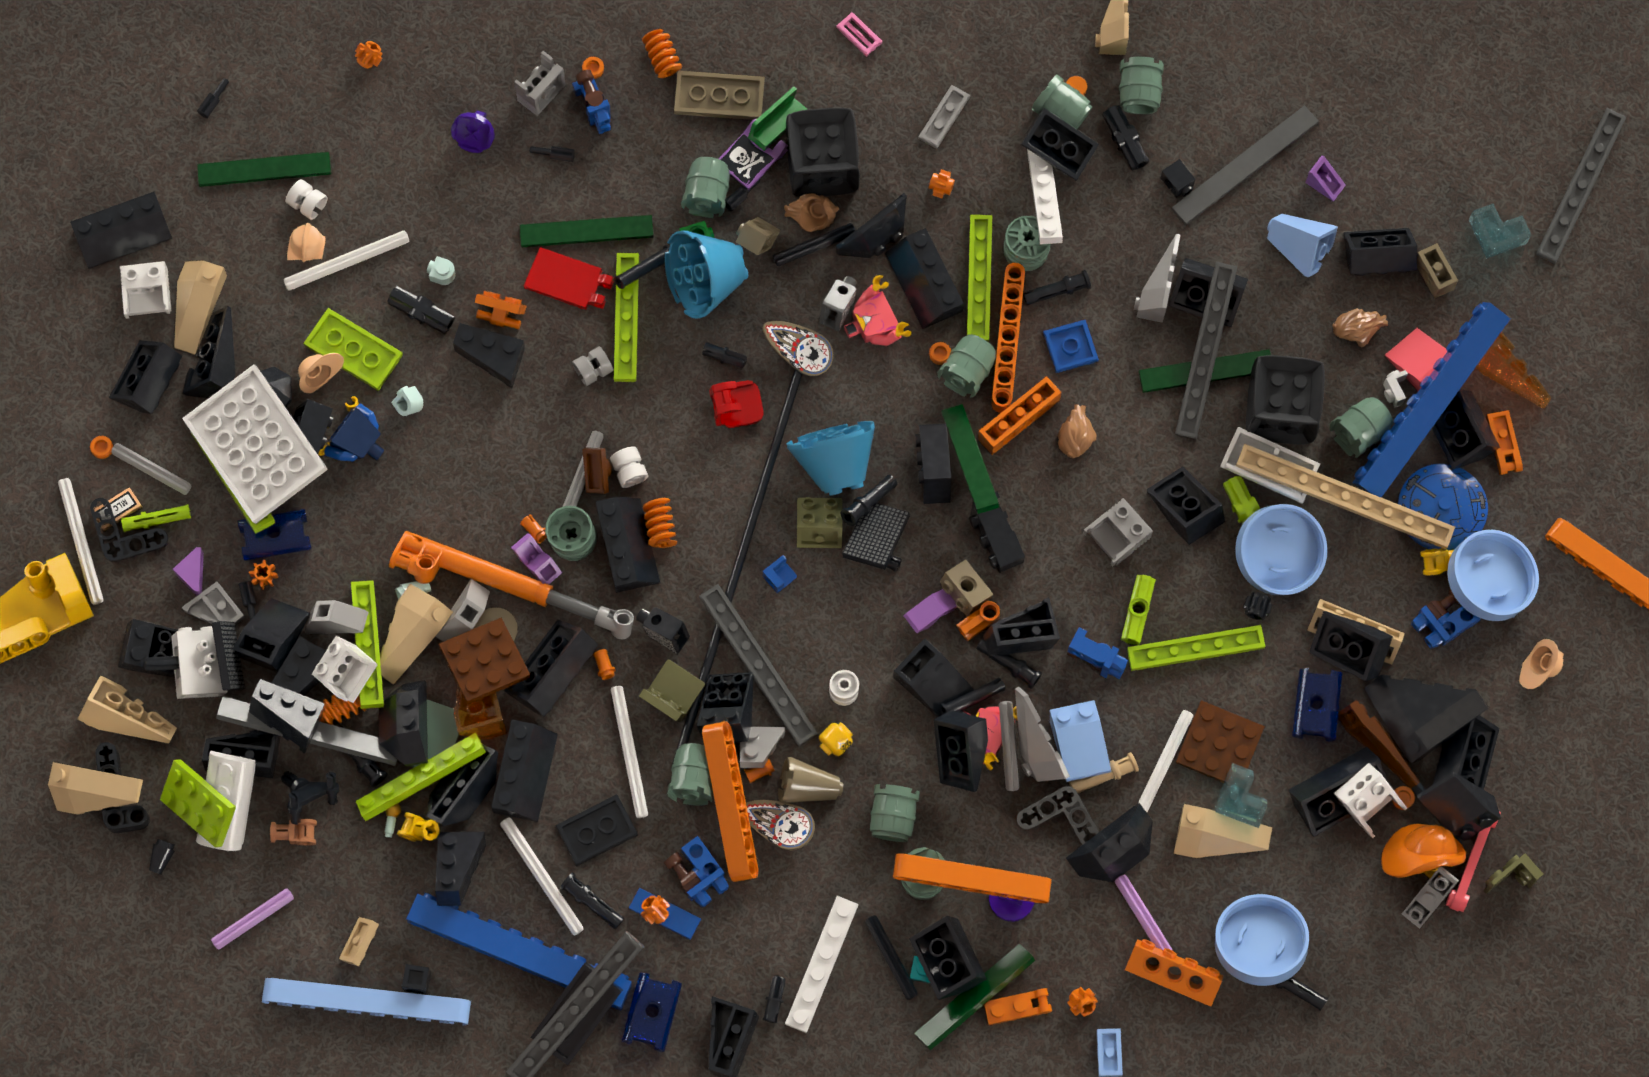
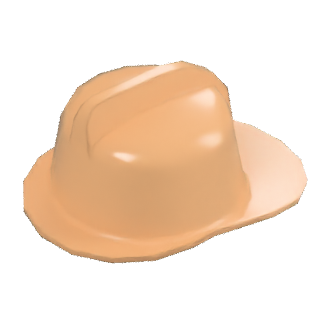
[287,223,325,262]
[298,353,344,393]
[1519,639,1564,689]

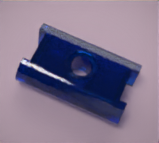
[238,509,312,561]
[1292,668,1342,742]
[622,973,682,1052]

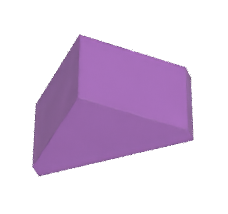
[1305,156,1346,201]
[173,547,204,596]

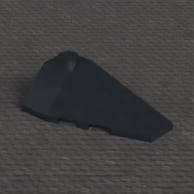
[182,306,235,398]

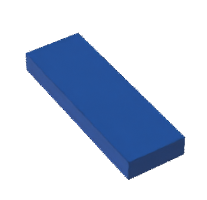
[629,888,701,940]

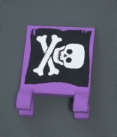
[719,119,788,190]

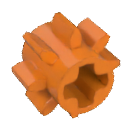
[355,41,383,68]
[929,169,955,198]
[249,560,278,590]
[640,895,670,925]
[1067,987,1098,1017]

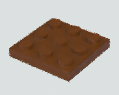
[439,617,530,705]
[1175,700,1265,789]

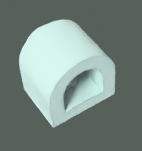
[427,256,455,285]
[391,386,423,416]

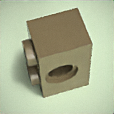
[736,217,780,255]
[1417,243,1458,299]
[940,560,993,617]

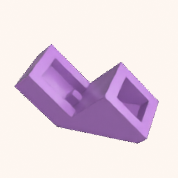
[511,533,562,584]
[904,589,957,633]

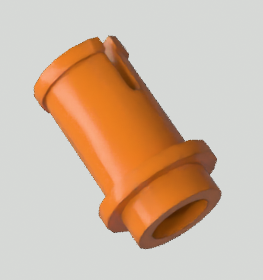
[520,515,547,543]
[593,649,616,680]
[744,759,775,783]

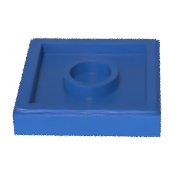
[1043,320,1099,373]

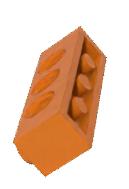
[978,376,1061,455]
[1125,939,1223,1006]

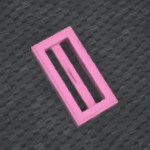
[836,12,882,57]

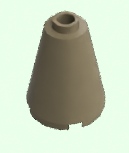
[778,757,843,803]

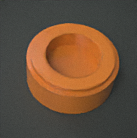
[582,57,604,79]
[1066,76,1087,95]
[929,342,951,365]
[90,436,113,459]
[1392,786,1415,810]

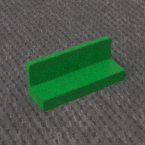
[748,86,807,151]

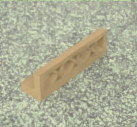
[1308,599,1404,665]

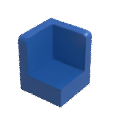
[763,555,797,593]

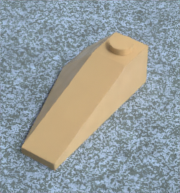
[1095,0,1129,55]
[174,261,227,355]
[380,584,453,685]
[78,676,177,743]
[48,762,143,815]
[1174,804,1272,858]

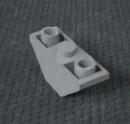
[435,579,490,642]
[305,600,369,634]
[1402,867,1459,929]

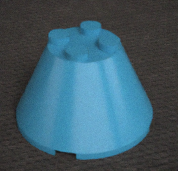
[665,230,748,319]
[786,421,875,495]

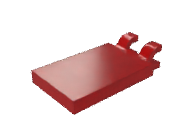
[524,247,614,310]

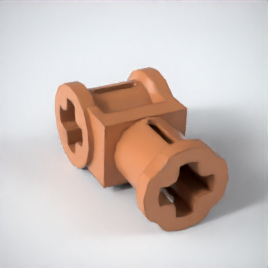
[270,819,317,845]

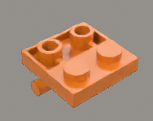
[475,291,526,329]

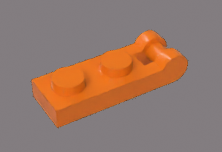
[1486,410,1523,475]
[984,988,1052,1025]

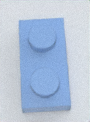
[1096,1029,1123,1077]

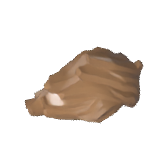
[784,194,839,232]
[1332,308,1388,347]
[1058,404,1097,458]

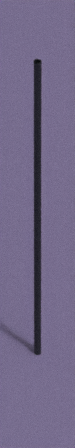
[672,369,802,765]

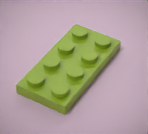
[303,308,403,391]
[160,759,236,848]

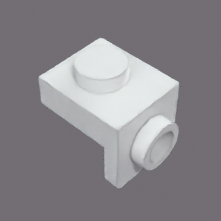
[1383,370,1408,407]

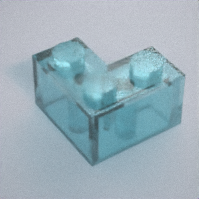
[1469,204,1531,259]
[1215,763,1267,828]

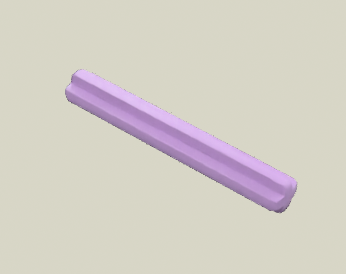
[1115,875,1172,950]
[211,889,294,949]

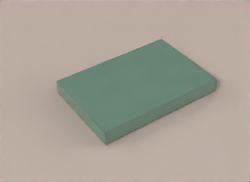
[399,700,467,768]

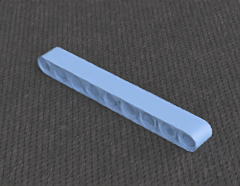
[262,978,471,1025]

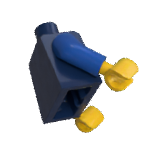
[318,396,384,462]

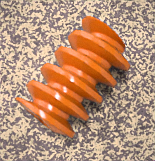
[642,29,682,78]
[643,498,677,548]
[321,695,367,725]

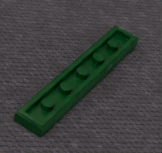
[197,152,331,187]
[520,215,654,248]
[1138,349,1271,393]
[941,404,1000,514]
[914,944,1035,1050]

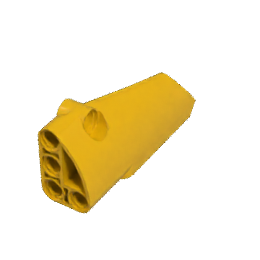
[0,553,94,664]

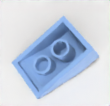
[1050,700,1111,782]

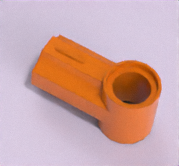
[956,601,1000,641]

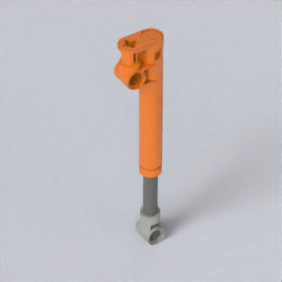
[389,531,634,639]

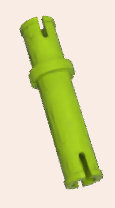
[121,504,191,532]

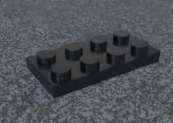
[530,962,623,1065]

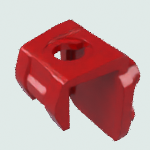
[709,380,763,428]

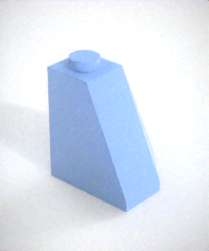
[1267,214,1338,277]

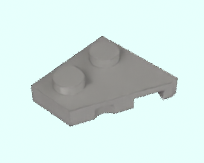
[182,582,245,625]
[740,727,785,768]

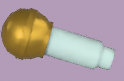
[385,803,401,838]

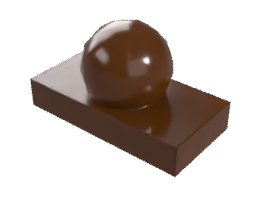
[582,447,613,494]

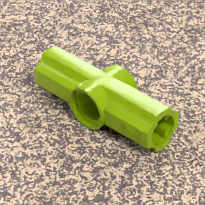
[1223,476,1260,525]
[1121,575,1156,645]

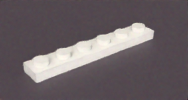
[1027,149,1062,244]
[785,896,858,1033]

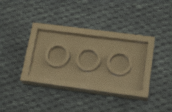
[674,71,765,120]

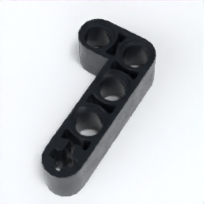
[96,742,150,833]

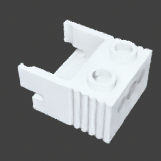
[120,261,171,319]
[312,636,378,703]
[1334,763,1407,838]

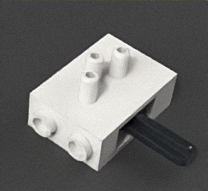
[143,626,227,699]

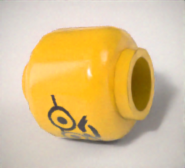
[819,722,853,756]

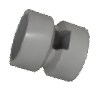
[572,346,613,386]

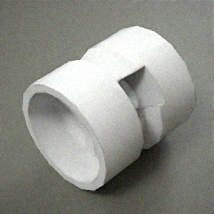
[285,179,328,220]
[610,447,648,488]
[829,670,859,706]

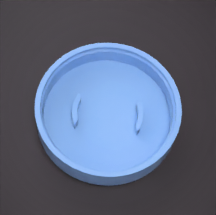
[1235,504,1327,595]
[1447,530,1539,621]
[1215,894,1309,986]

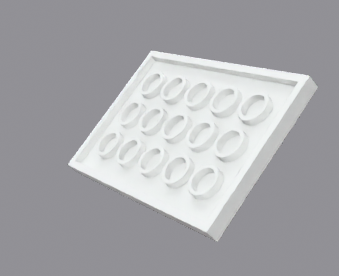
[182,364,328,524]

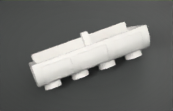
[1220,427,1320,504]
[196,751,256,851]

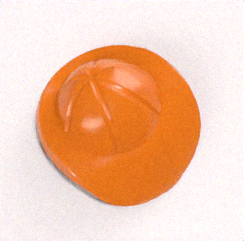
[1381,824,1466,878]

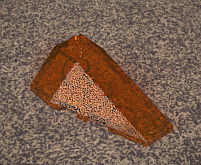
[1475,332,1551,409]
[453,687,507,740]

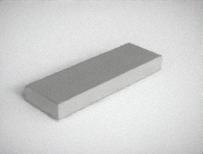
[918,85,970,149]

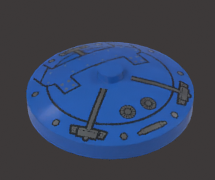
[1398,464,1488,551]

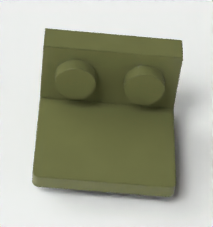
[797,497,842,548]
[639,660,705,722]
[1483,853,1544,894]

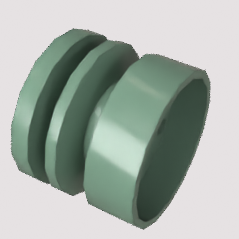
[1003,216,1051,271]
[545,506,597,561]

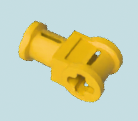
[1420,548,1455,575]
[397,812,440,842]

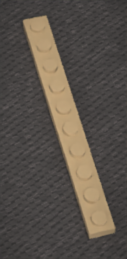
[1236,444,1455,549]

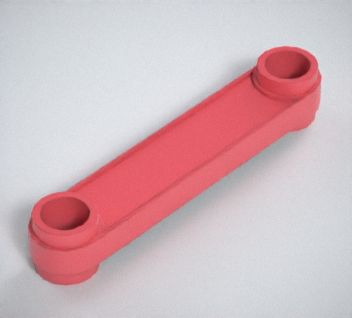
[1445,811,1501,912]

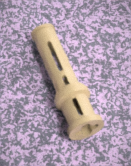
[1069,752,1139,793]

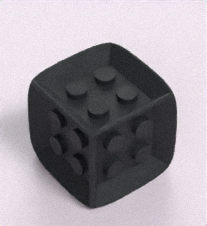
[786,107,860,197]
[1246,355,1325,445]

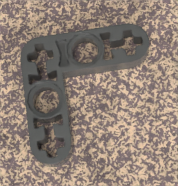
[1017,786,1099,844]

